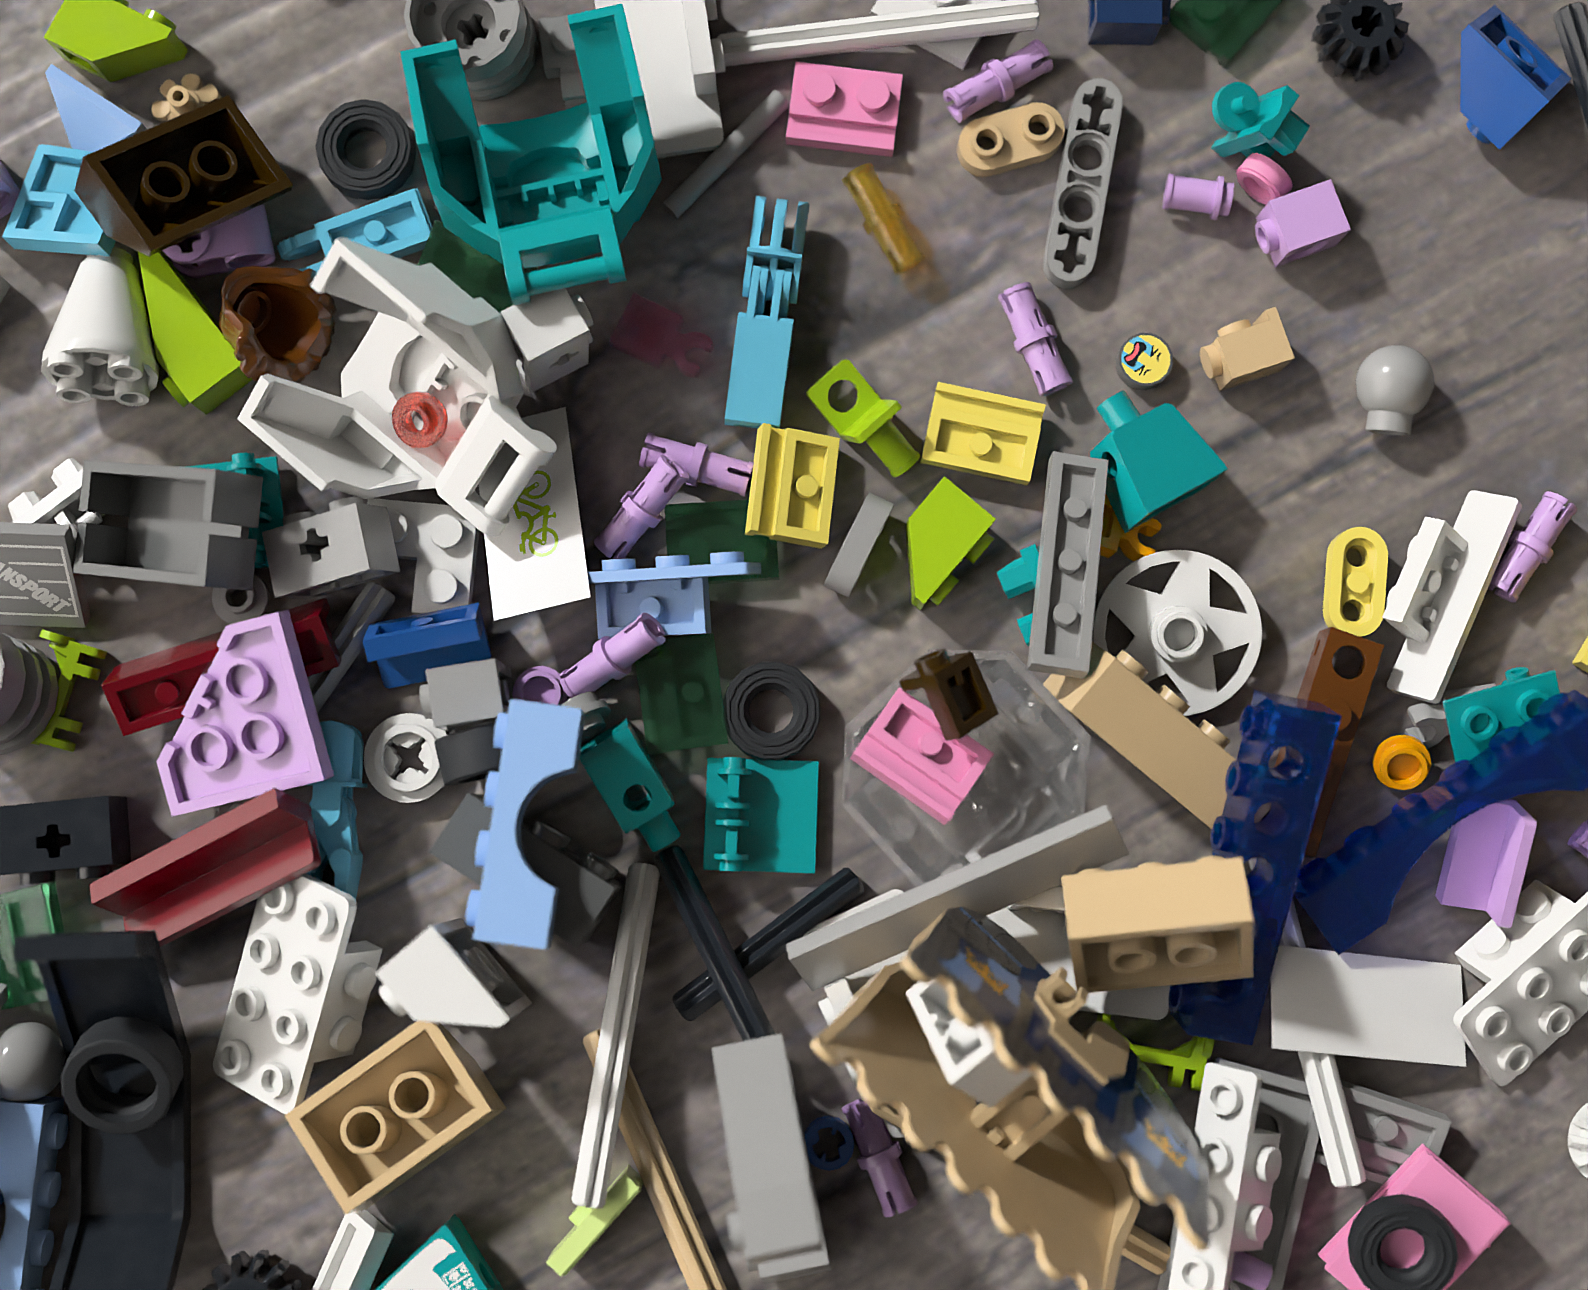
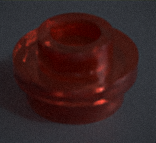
[392,391,448,448]

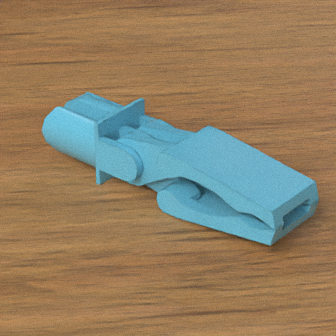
[725,196,810,429]
[305,720,368,940]

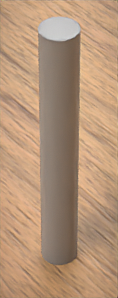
[662,90,789,219]

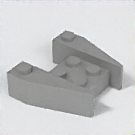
[712,1033,831,1284]

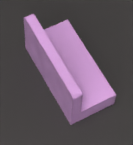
[1435,792,1537,928]

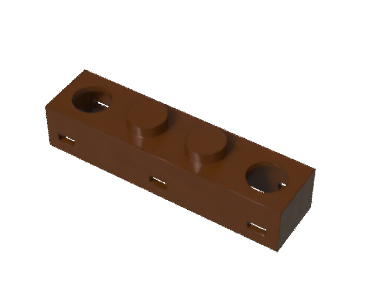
[1251,627,1384,858]

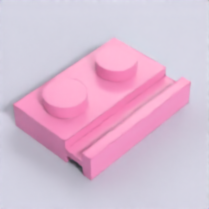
[786,61,903,157]
[850,687,994,825]

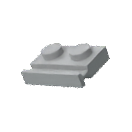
[1313,1080,1451,1184]

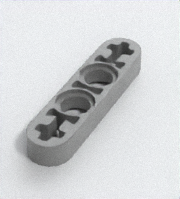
[1043,78,1123,288]

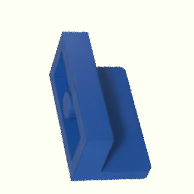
[363,603,493,689]

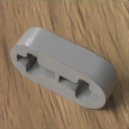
[824,492,894,597]

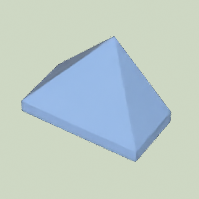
[45,64,147,152]

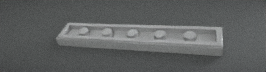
[786,805,1129,991]

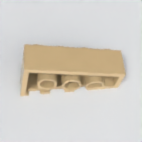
[1041,642,1280,849]

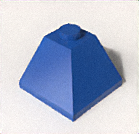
[1460,5,1572,150]

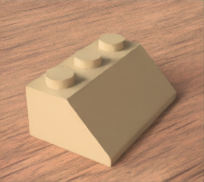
[1062,856,1253,993]
[284,1021,507,1215]

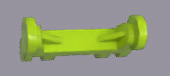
[31,629,108,752]
[1096,1013,1215,1091]

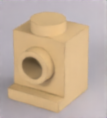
[1200,307,1295,391]

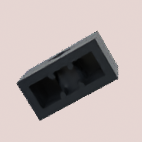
[0,796,131,885]

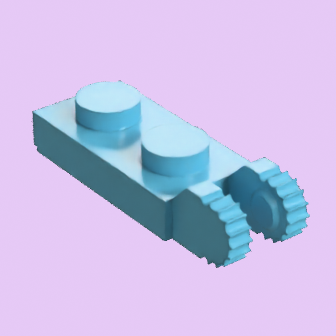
[277,188,439,273]

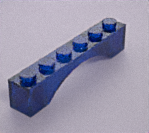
[1289,689,1588,955]

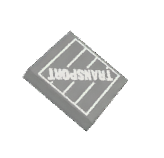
[0,522,91,628]

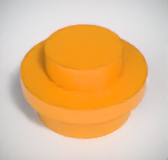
[1372,735,1431,790]

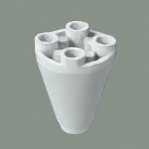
[41,247,159,406]

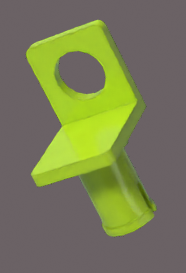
[806,359,921,477]

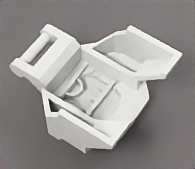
[237,238,557,537]

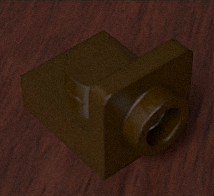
[899,649,999,741]

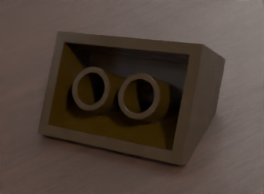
[74,95,294,256]

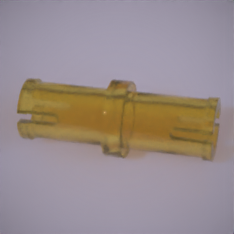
[841,162,925,275]

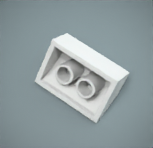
[375,918,532,1027]

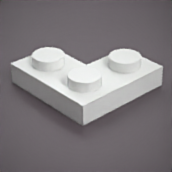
[367,498,479,615]

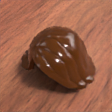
[219,266,336,384]

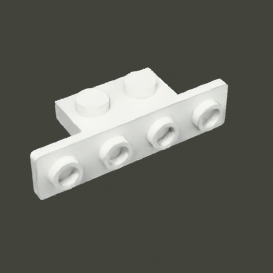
[1382,490,1522,704]
[1169,1063,1282,1290]

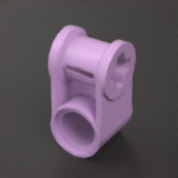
[163,204,275,278]

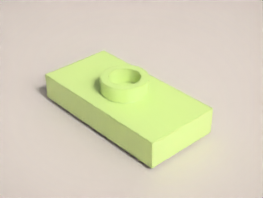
[546,1165,643,1276]

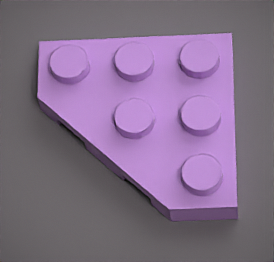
[157,610,334,816]

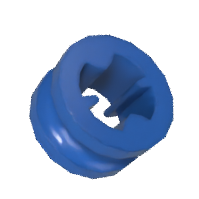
[804,1115,854,1171]

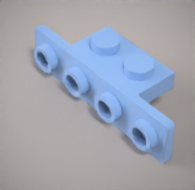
[587,552,761,639]

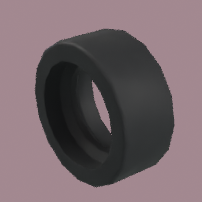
[434,722,502,786]
[61,1017,183,1134]

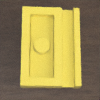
[920,382,1046,485]
[745,423,840,549]

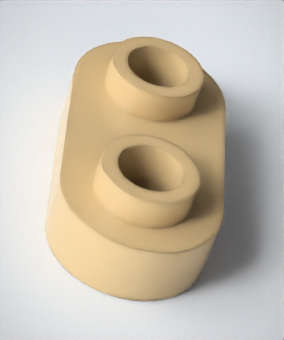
[957,103,1065,177]

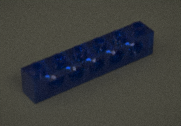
[1168,690,1342,1045]

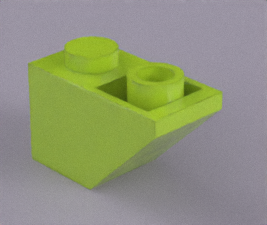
[43,0,188,82]
[905,476,996,610]

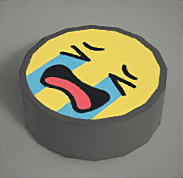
[1116,333,1173,390]

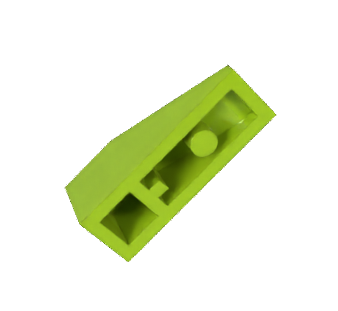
[138,251,253,415]

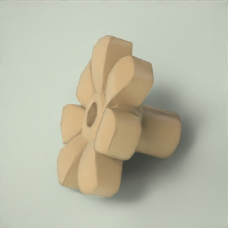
[152,74,221,122]

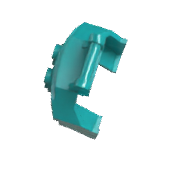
[400,3,662,305]

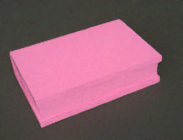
[1318,1143,1511,1290]

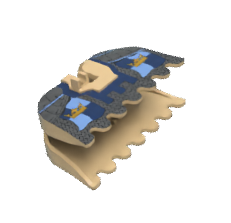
[810,907,1210,1290]

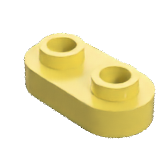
[1323,527,1388,637]

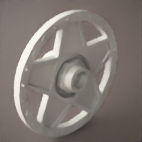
[1093,550,1262,716]

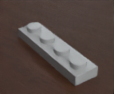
[1027,451,1108,679]

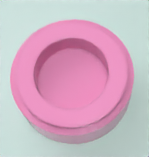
[1236,153,1293,205]

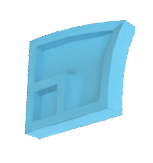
[2,144,116,257]

